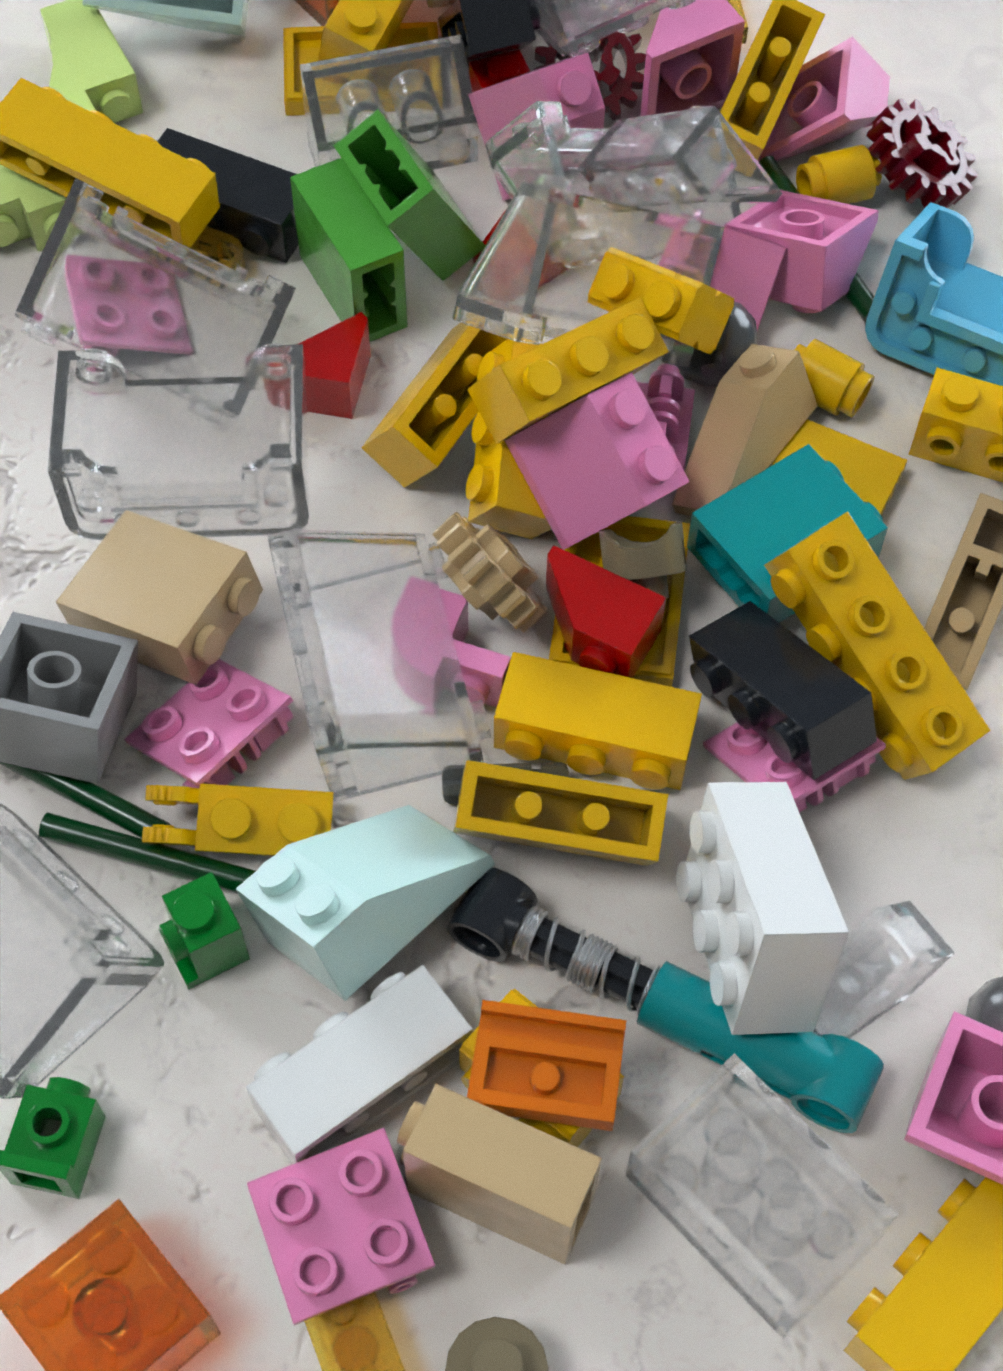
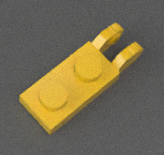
[142,784,334,856]

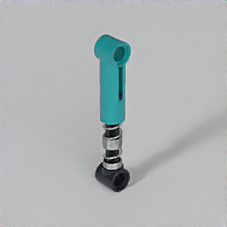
[447,867,884,1133]

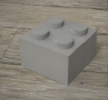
[0,612,138,784]

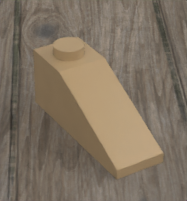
[672,344,818,516]
[924,493,1003,690]

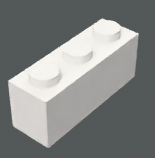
[246,965,473,1164]

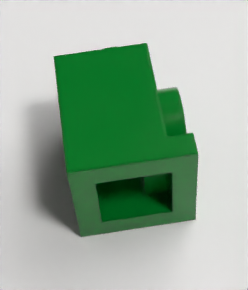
[159,872,250,990]
[0,1077,106,1199]

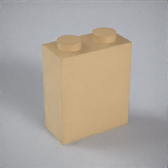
[56,510,263,685]
[397,1084,602,1265]

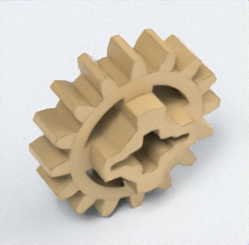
[432,512,547,633]

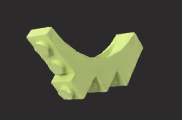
[0,0,143,252]

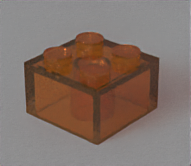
[0,1199,221,1371]

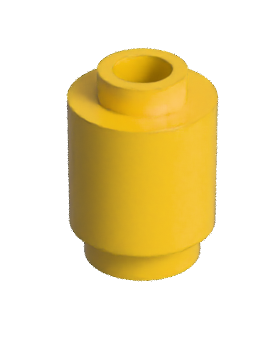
[796,144,882,204]
[794,339,875,418]

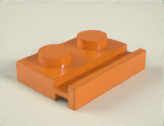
[467,1000,627,1131]

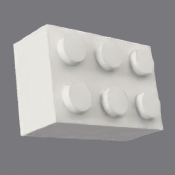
[676,782,849,1035]

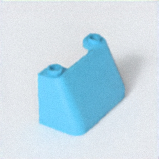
[865,202,1003,386]

